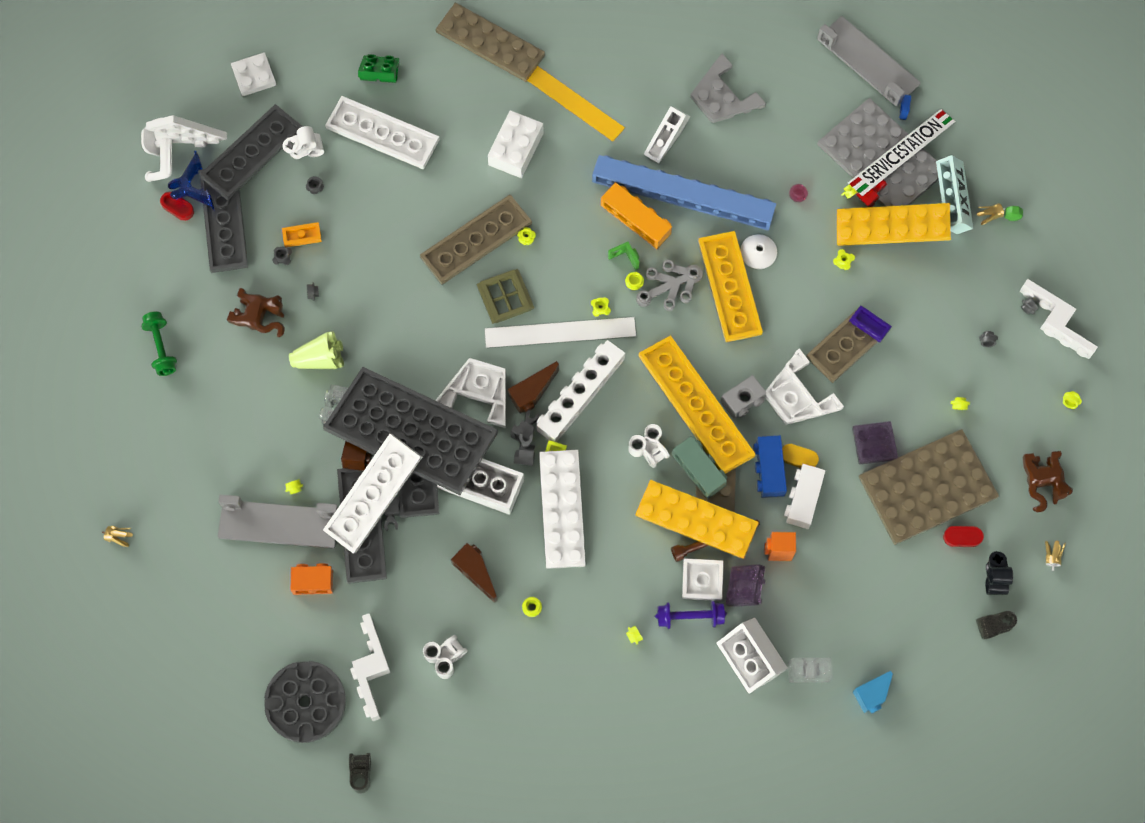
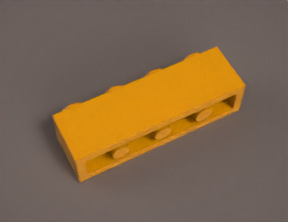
[601,182,672,249]

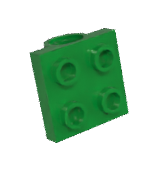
[358,54,399,83]

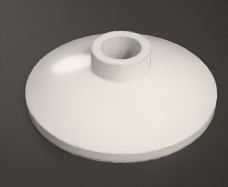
[740,234,777,269]

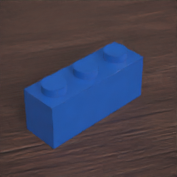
[753,435,787,498]

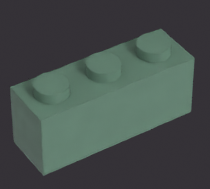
[672,436,727,500]

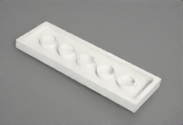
[325,96,440,170]
[323,434,423,553]
[539,450,585,569]

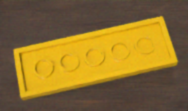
[837,203,951,246]
[698,231,763,342]
[635,480,759,559]

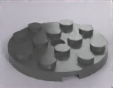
[264,661,346,743]

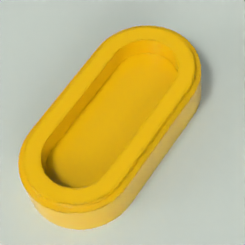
[782,444,819,468]

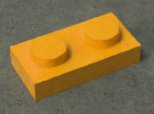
[282,222,322,248]

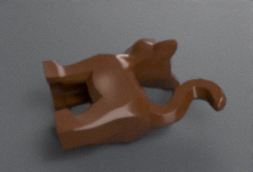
[227,288,285,337]
[1022,451,1073,513]

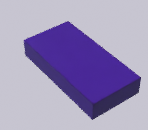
[849,305,892,342]

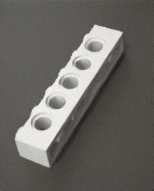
[536,340,625,442]

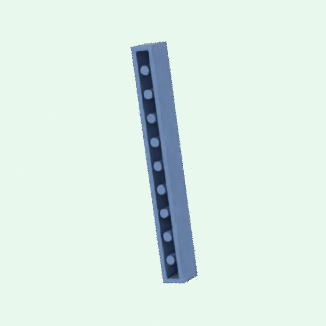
[592,155,776,230]

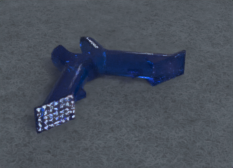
[168,151,215,210]

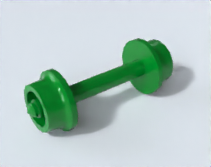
[141,311,177,376]

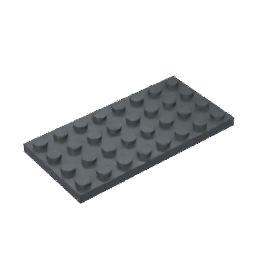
[323,367,498,495]

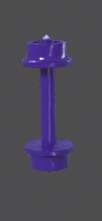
[654,601,728,629]

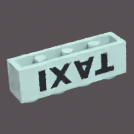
[936,155,973,234]

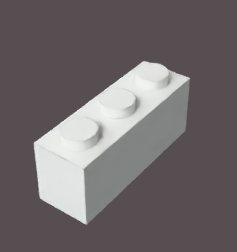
[784,464,826,529]

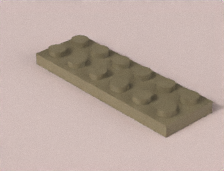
[436,2,545,82]
[420,194,532,285]

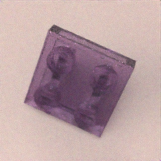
[852,421,898,465]
[725,564,766,607]

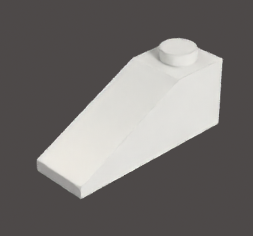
[644,106,690,164]

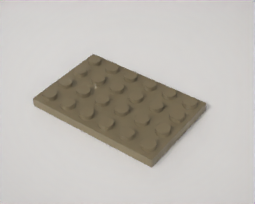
[859,429,999,545]

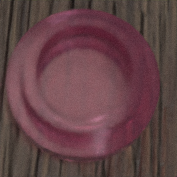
[789,184,808,202]

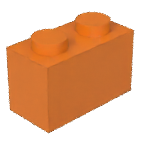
[764,532,796,561]
[291,563,333,595]

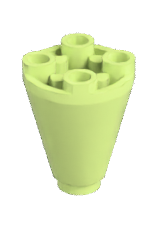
[289,331,344,369]

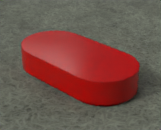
[160,192,194,221]
[943,526,984,547]

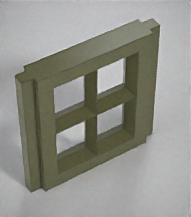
[476,269,534,324]

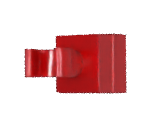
[856,179,887,207]

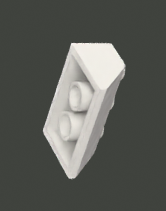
[717,618,788,694]

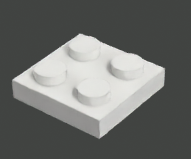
[231,52,277,97]
[682,559,723,601]

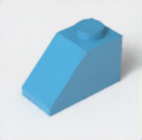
[853,671,893,714]

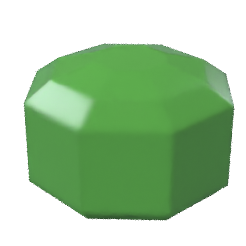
[1004,206,1023,221]

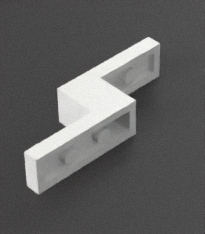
[1019,279,1098,359]
[350,613,391,721]

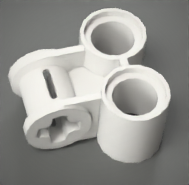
[283,126,324,159]
[628,424,670,468]
[423,635,468,679]

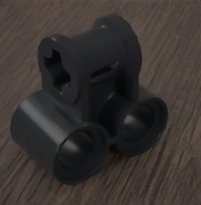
[985,551,1013,595]

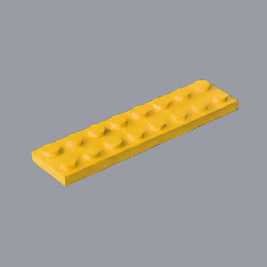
[639,335,755,474]

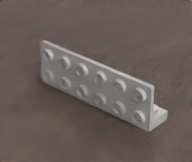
[817,16,920,107]
[218,495,338,548]

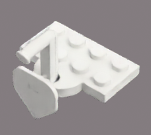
[141,115,227,182]

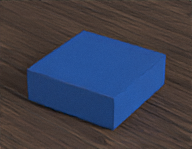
[899,95,911,120]

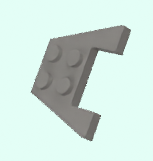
[690,53,766,123]

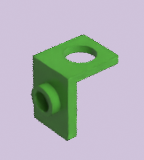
[608,241,640,271]

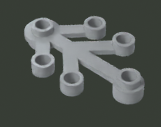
[636,259,703,311]

